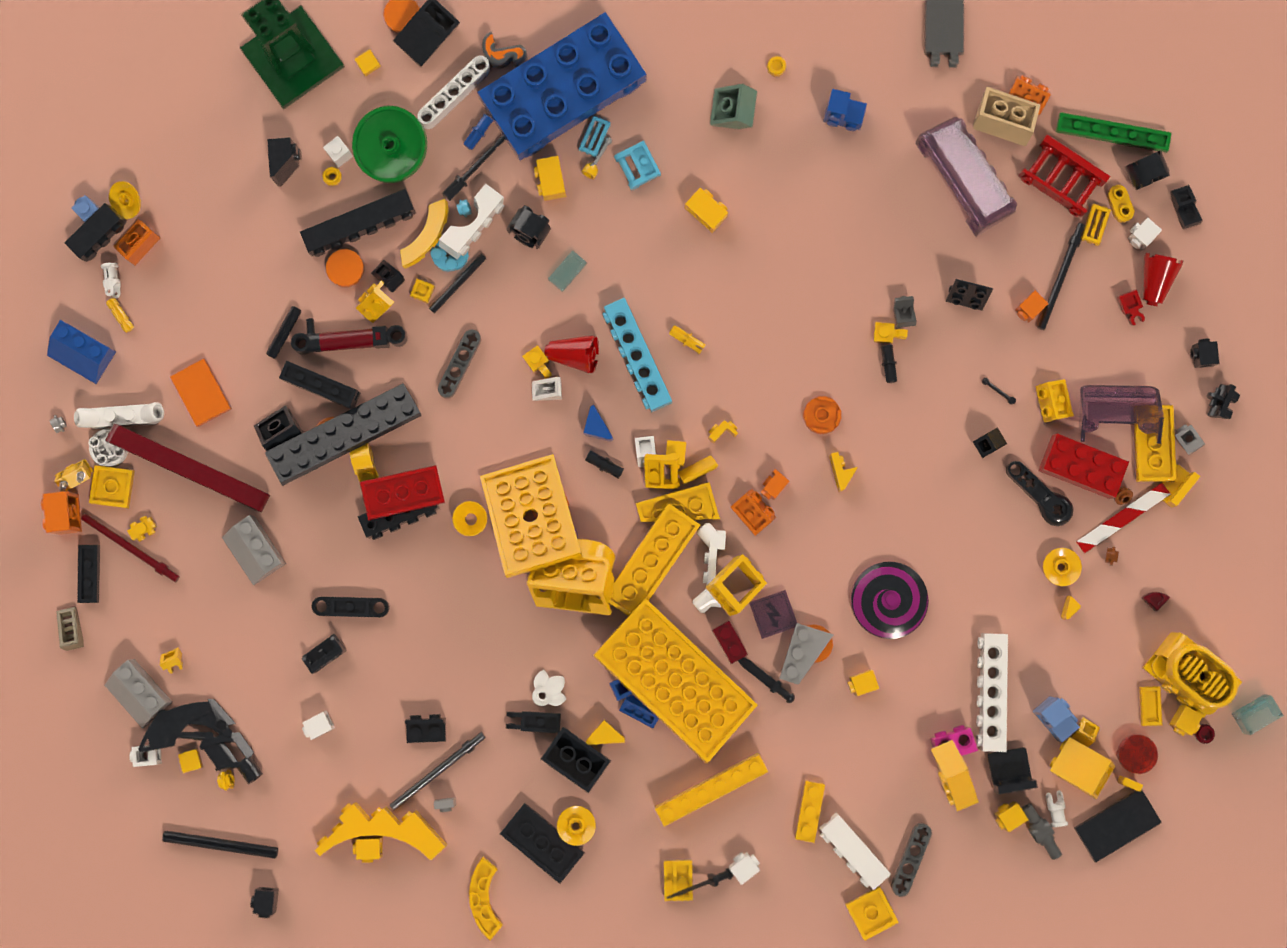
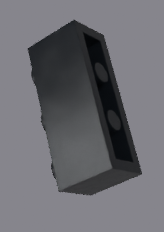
[64,203,127,262]

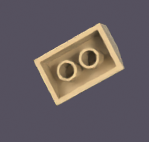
[972,87,1040,147]

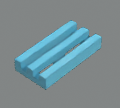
[579,115,611,158]

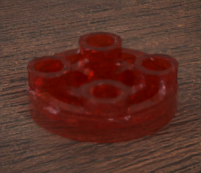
[1116,734,1158,774]

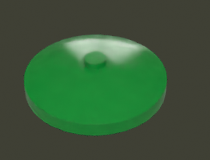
[352,106,427,183]

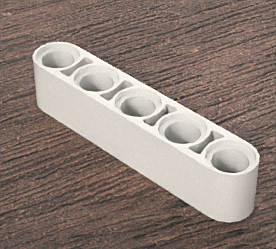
[418,55,490,129]

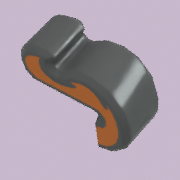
[482,31,528,69]

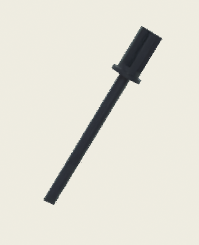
[442,135,506,201]

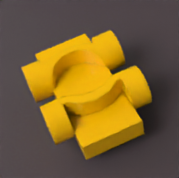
[127,516,157,542]

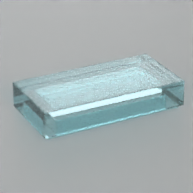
[548,250,587,292]

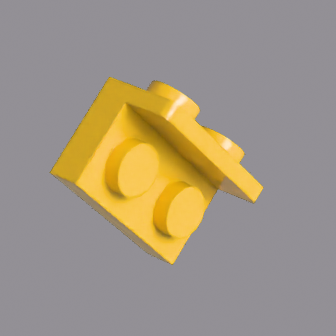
[1036,379,1074,423]

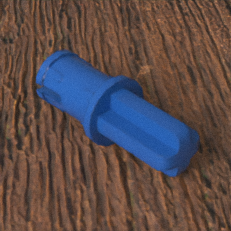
[464,114,493,150]

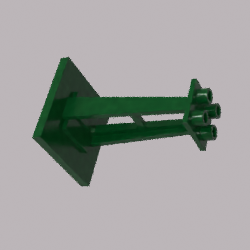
[240,0,345,109]

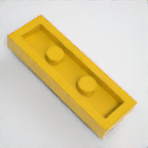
[795,780,825,843]

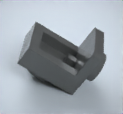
[893,296,917,328]

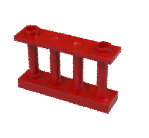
[1018,134,1111,217]

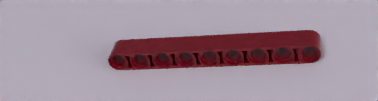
[105,424,270,513]

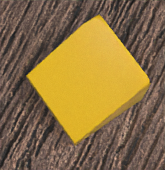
[1061,596,1081,620]
[1072,717,1100,747]

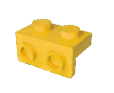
[355,280,394,323]

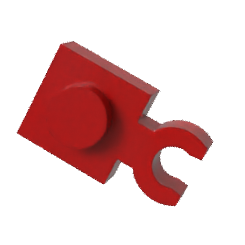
[1117,289,1145,326]

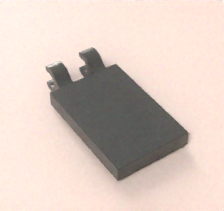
[925,0,964,68]

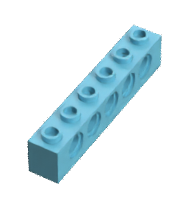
[602,297,672,413]

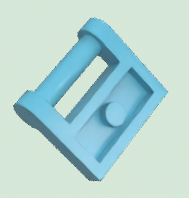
[614,141,661,190]

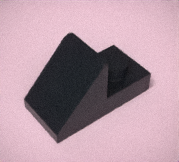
[371,260,405,293]

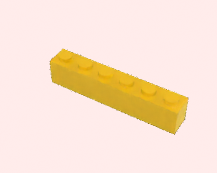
[655,753,768,827]

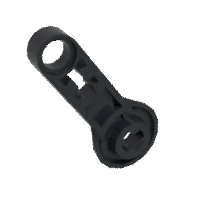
[1006,461,1074,526]

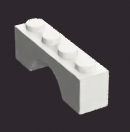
[439,184,504,260]

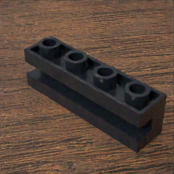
[279,360,361,409]

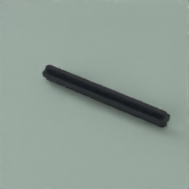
[162,831,278,859]

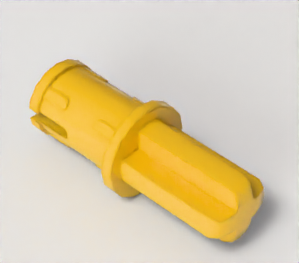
[669,325,706,355]

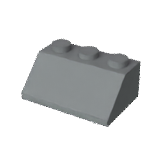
[222,515,286,585]
[104,659,172,729]

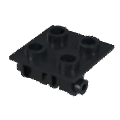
[946,279,993,311]

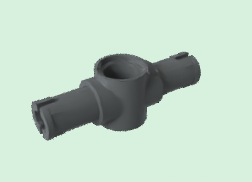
[1021,803,1062,860]

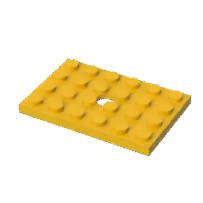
[480,454,582,578]

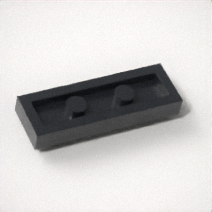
[77,545,100,603]

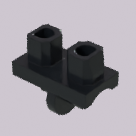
[1206,384,1240,419]

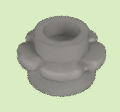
[49,415,67,433]

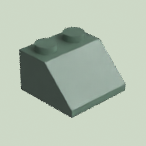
[710,84,757,129]

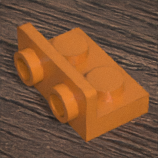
[1008,75,1051,115]
[731,489,776,536]

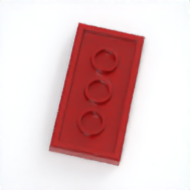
[360,465,445,520]

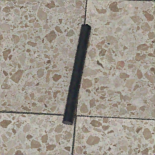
[429,254,486,314]

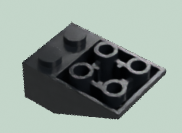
[393,0,460,67]

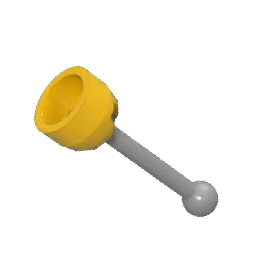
[581,137,612,179]

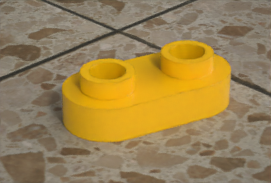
[1107,185,1134,223]

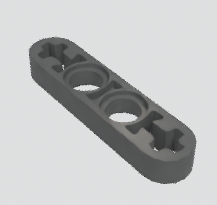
[438,329,481,398]
[891,823,932,897]

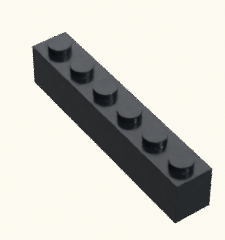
[300,188,417,257]

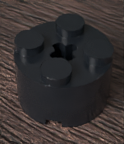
[1125,150,1170,190]
[506,205,551,249]

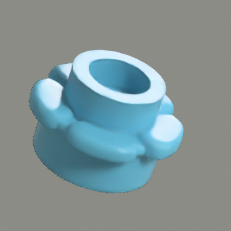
[457,199,472,218]

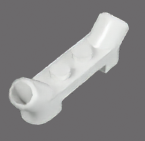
[74,402,165,429]
[693,523,726,613]

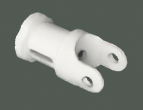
[101,263,121,298]
[1046,790,1068,827]

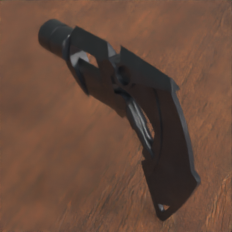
[138,699,263,784]

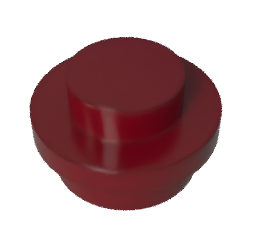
[1195,724,1215,744]

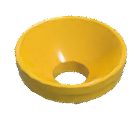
[452,501,488,536]

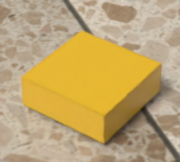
[354,50,381,76]
[410,278,435,304]
[178,749,203,773]
[1117,776,1143,791]

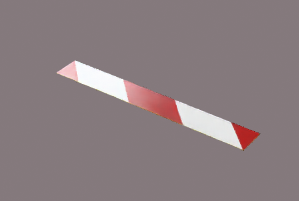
[1076,483,1170,554]

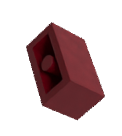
[712,621,748,664]

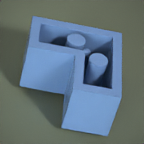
[1032,696,1080,742]

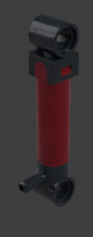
[291,318,408,355]

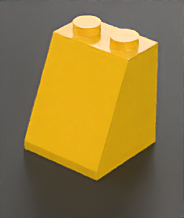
[1049,737,1116,800]

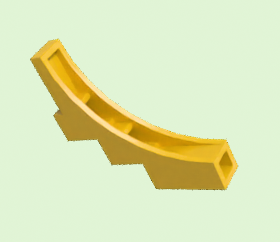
[314,802,447,861]

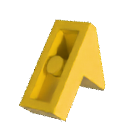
[829,452,858,492]

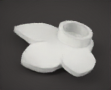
[532,670,566,706]

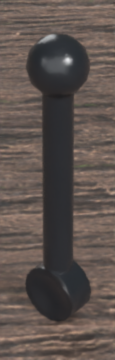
[982,378,1016,405]

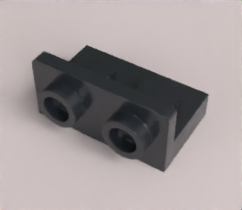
[405,714,446,743]

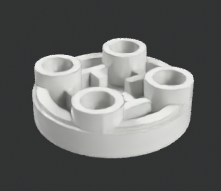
[88,428,128,467]

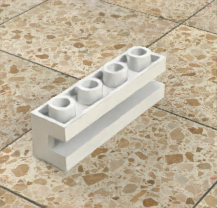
[819,813,891,890]

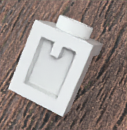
[635,436,656,467]

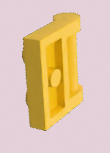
[644,453,680,489]

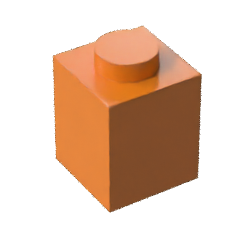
[1015,290,1049,323]

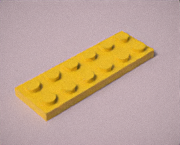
[609,503,700,616]

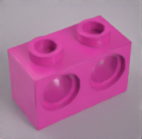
[930,725,978,756]

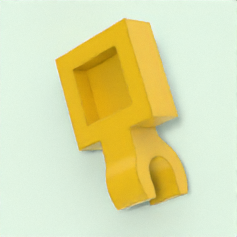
[873,322,908,344]
[522,345,552,379]

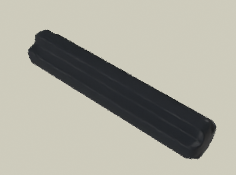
[266,306,301,359]

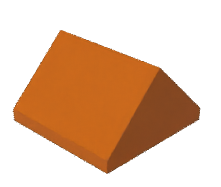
[113,218,160,266]

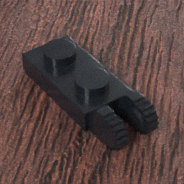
[506,711,561,733]

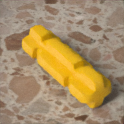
[106,298,134,333]

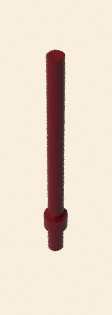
[81,513,180,582]

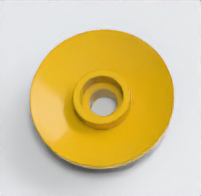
[109,181,141,219]
[1043,548,1082,586]
[557,806,596,846]

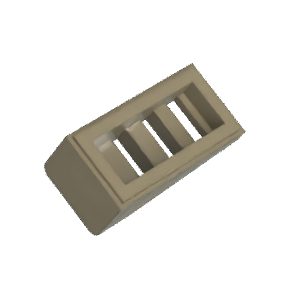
[56,607,84,651]

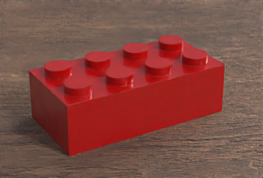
[1038,433,1129,499]

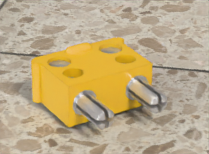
[54,459,93,492]

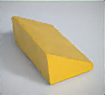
[678,456,718,485]

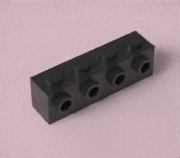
[357,505,440,540]

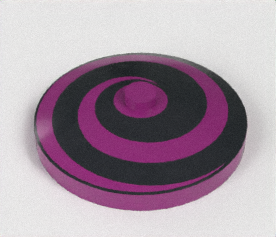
[851,562,929,639]

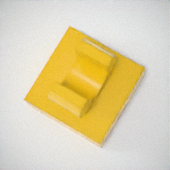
[159,647,183,674]

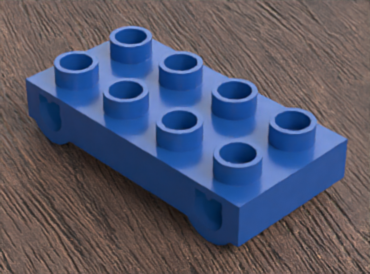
[477,12,647,161]

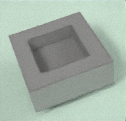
[434,797,456,812]

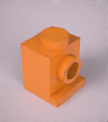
[760,469,790,500]

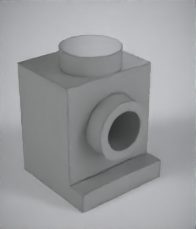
[1175,424,1206,455]

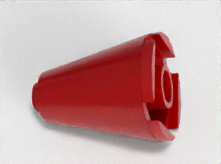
[1143,253,1184,307]
[545,335,599,373]

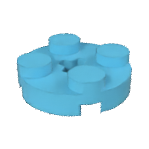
[430,236,469,272]

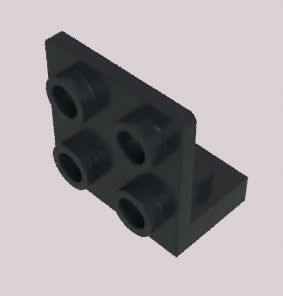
[987,747,1038,794]

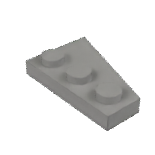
[779,623,834,685]

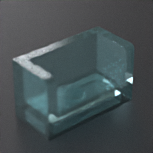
[1232,694,1284,735]

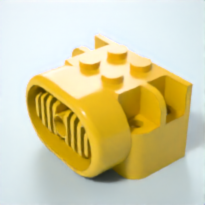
[527,539,615,615]
[1143,632,1242,718]

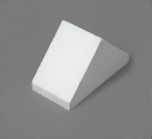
[532,377,562,401]

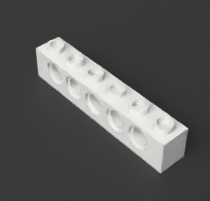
[976,633,1008,752]

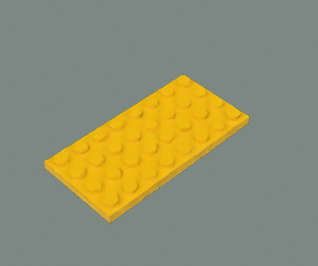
[593,598,758,763]

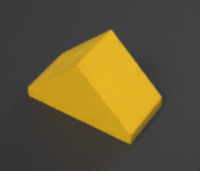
[586,719,625,745]

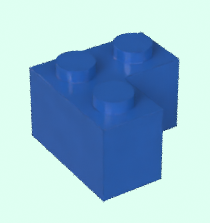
[823,89,867,131]

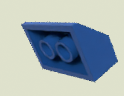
[47,320,116,384]

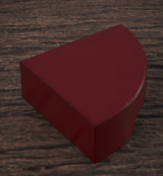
[1142,592,1170,611]

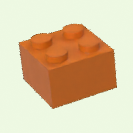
[41,491,82,535]

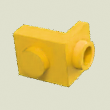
[708,420,738,444]

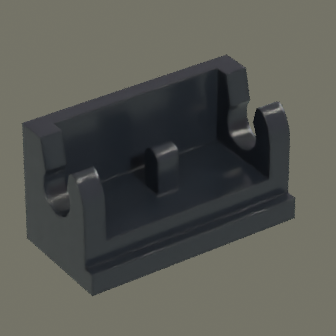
[301,634,347,674]

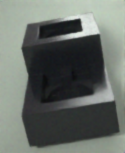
[1171,185,1203,229]

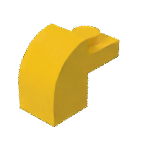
[349,443,379,482]

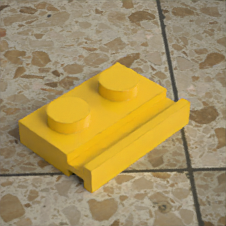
[664,860,693,901]

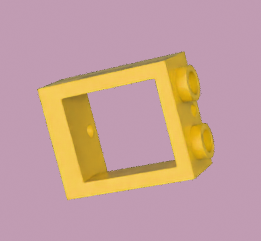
[705,554,767,616]

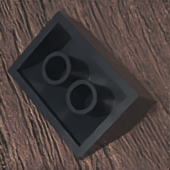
[541,727,611,793]

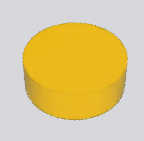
[767,56,786,77]

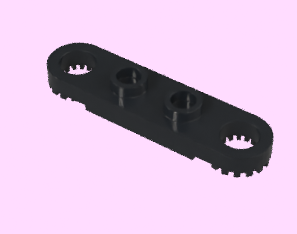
[311,597,390,617]

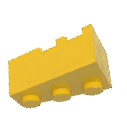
[931,740,979,812]

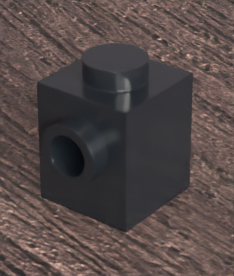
[1190,339,1220,368]
[973,427,1007,458]
[250,887,279,918]

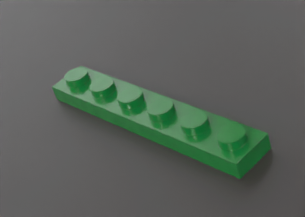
[1056,112,1172,153]

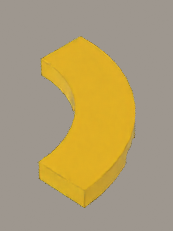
[400,199,448,269]
[469,856,503,941]

